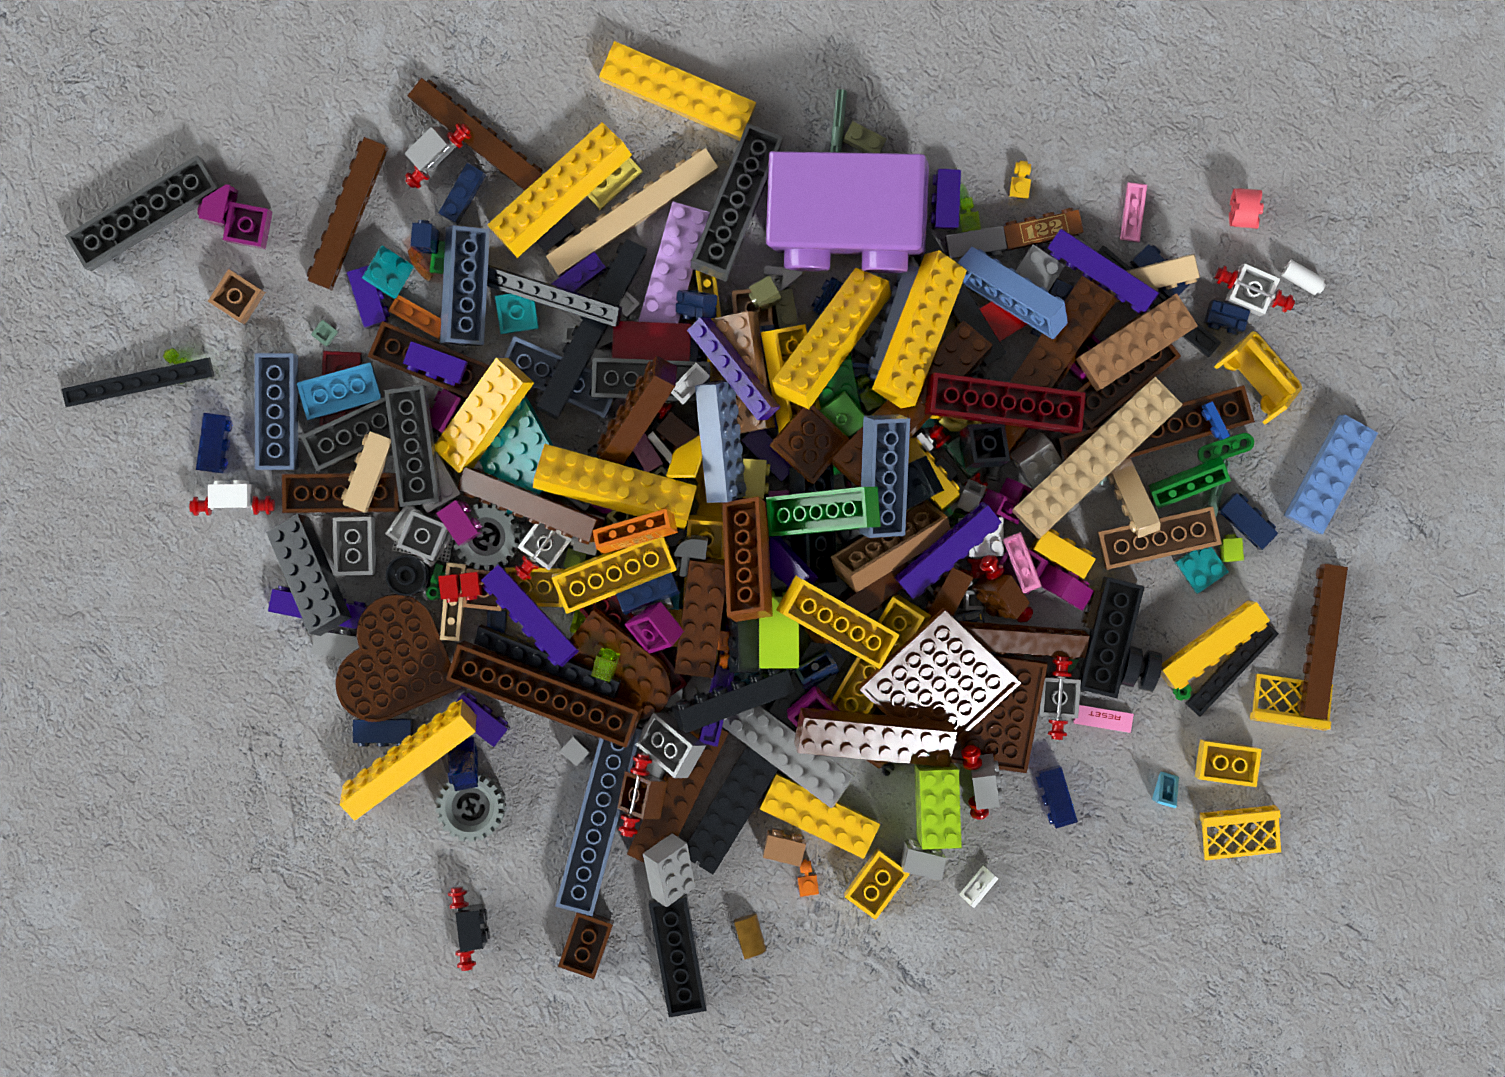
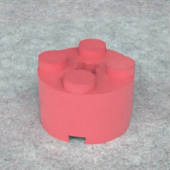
[1229,188,1264,229]

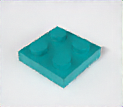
[362,245,415,299]
[495,294,539,335]
[1175,547,1229,594]

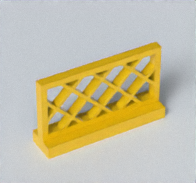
[1250,674,1333,731]
[1200,805,1281,860]

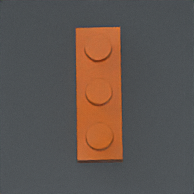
[388,295,441,340]

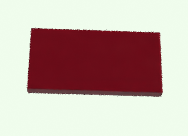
[612,321,691,361]
[319,351,362,427]

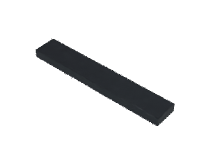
[1185,623,1279,717]

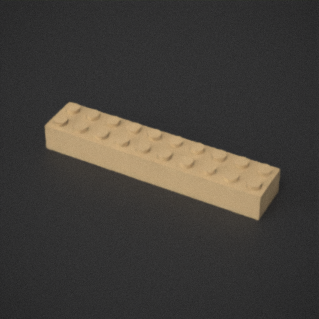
[1012,377,1183,539]

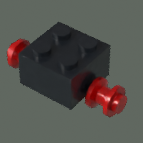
[448,886,490,971]

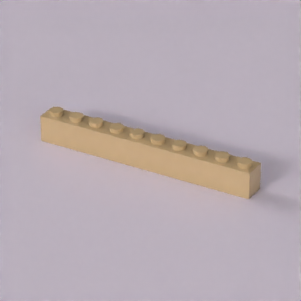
[546,148,719,277]

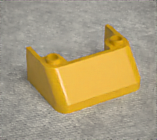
[1214,331,1302,425]
[666,435,723,517]

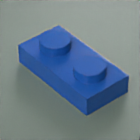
[1202,401,1230,440]

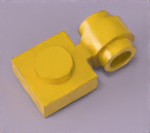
[1009,160,1031,199]

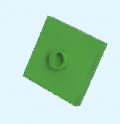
[819,391,865,437]

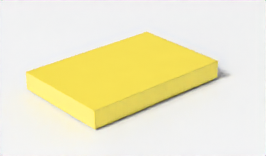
[587,157,643,210]

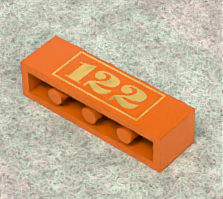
[592,508,678,554]

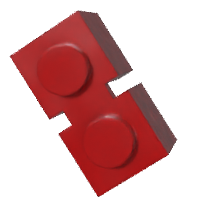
[438,571,482,603]

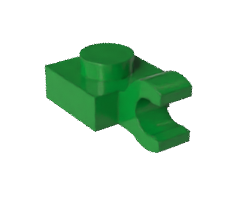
[430,240,445,274]

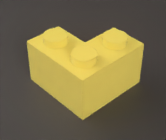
[741,458,770,499]

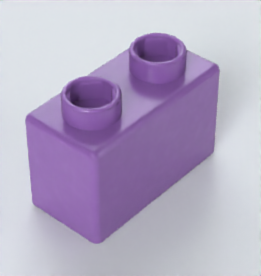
[766,151,929,273]

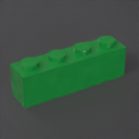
[1148,457,1231,509]

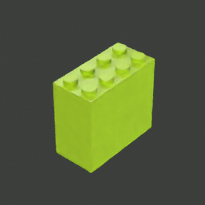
[759,591,799,668]
[914,763,962,850]

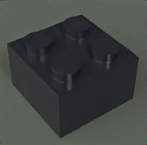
[960,423,1010,468]

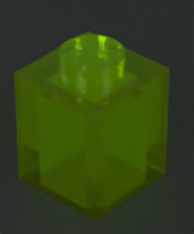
[591,648,620,682]

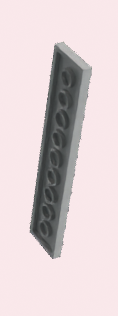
[682,676,855,808]

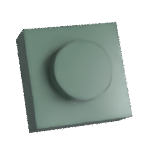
[311,320,339,347]

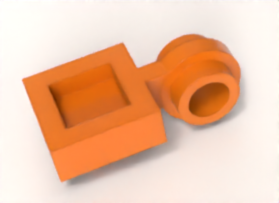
[717,631,729,669]
[797,859,819,897]

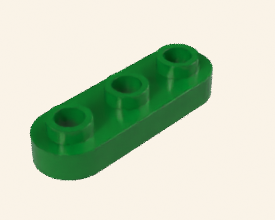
[1197,433,1254,463]

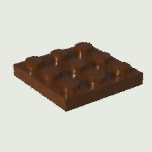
[770,404,850,484]

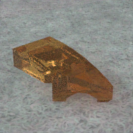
[408,247,433,282]

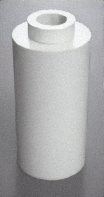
[1281,259,1326,295]

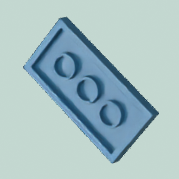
[297,362,382,420]

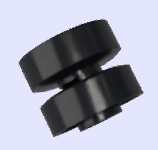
[385,555,431,596]
[1121,646,1162,692]

